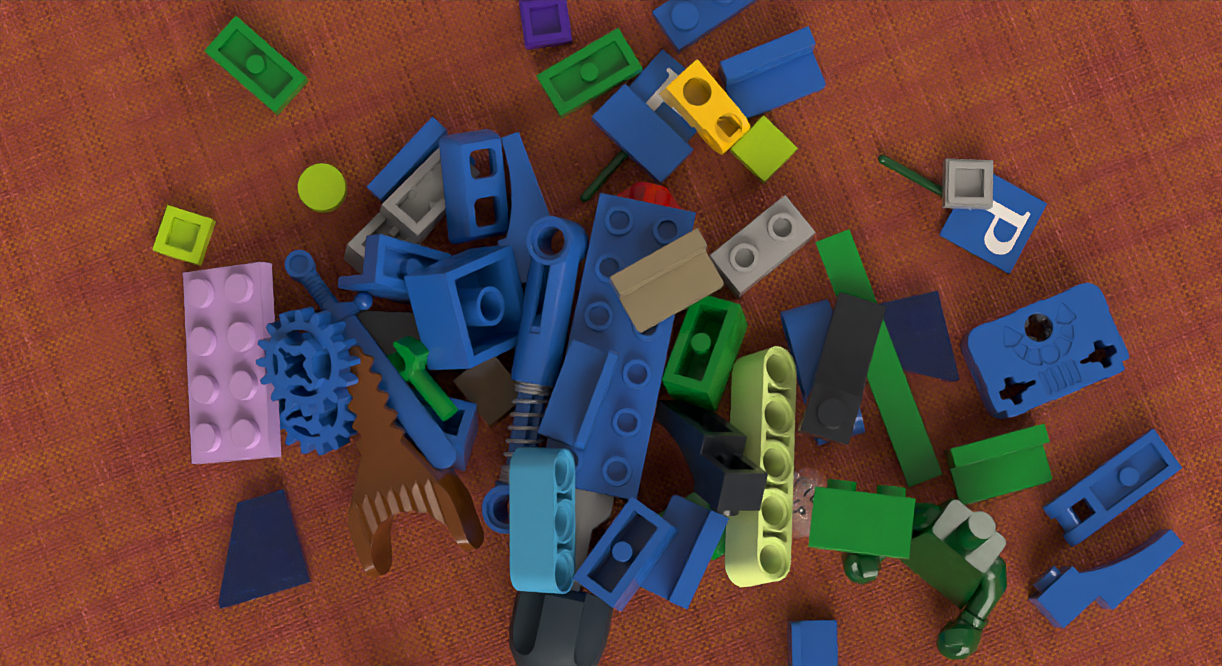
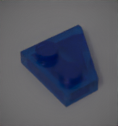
[880,290,960,383]
[219,489,313,609]

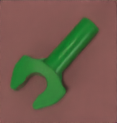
[387,336,458,421]

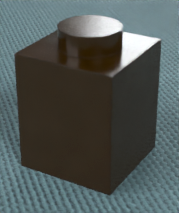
[453,356,518,428]

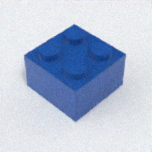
[404,245,524,370]

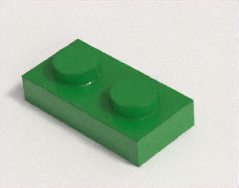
[204,16,309,116]
[536,28,643,119]

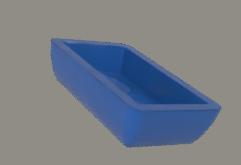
[439,129,509,244]

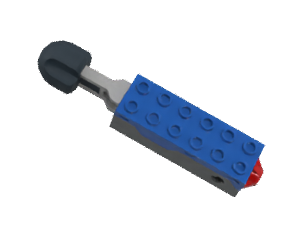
[509,182,696,666]

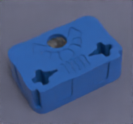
[960,283,1129,420]

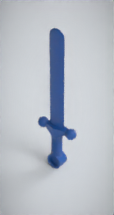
[285,250,457,469]

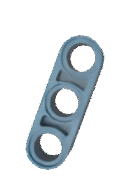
[509,447,576,594]

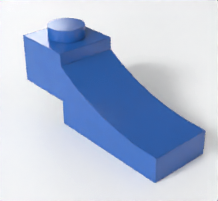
[498,132,550,289]
[1028,529,1184,629]

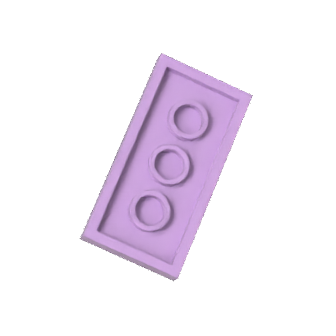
[183,262,282,464]

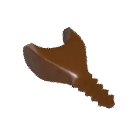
[345,345,484,578]

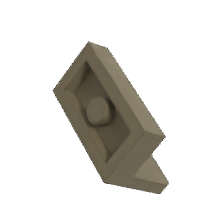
[610,228,724,333]

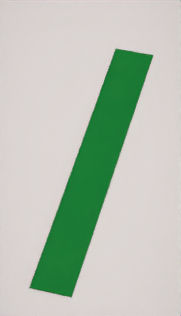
[815,229,942,487]

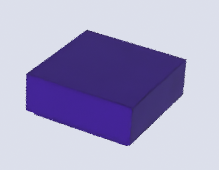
[519,0,572,50]

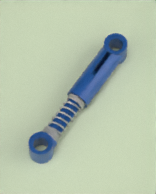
[482,216,589,534]

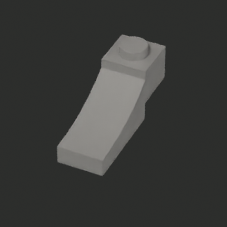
[344,148,480,274]

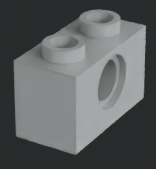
[709,195,816,299]

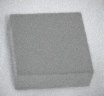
[942,159,993,210]

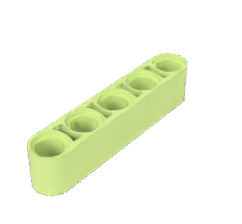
[725,346,797,587]

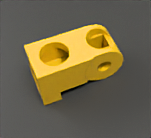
[659,59,751,155]

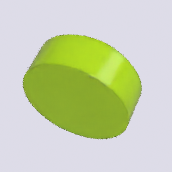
[298,163,347,213]

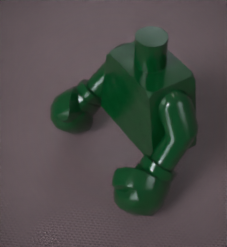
[841,498,1007,660]

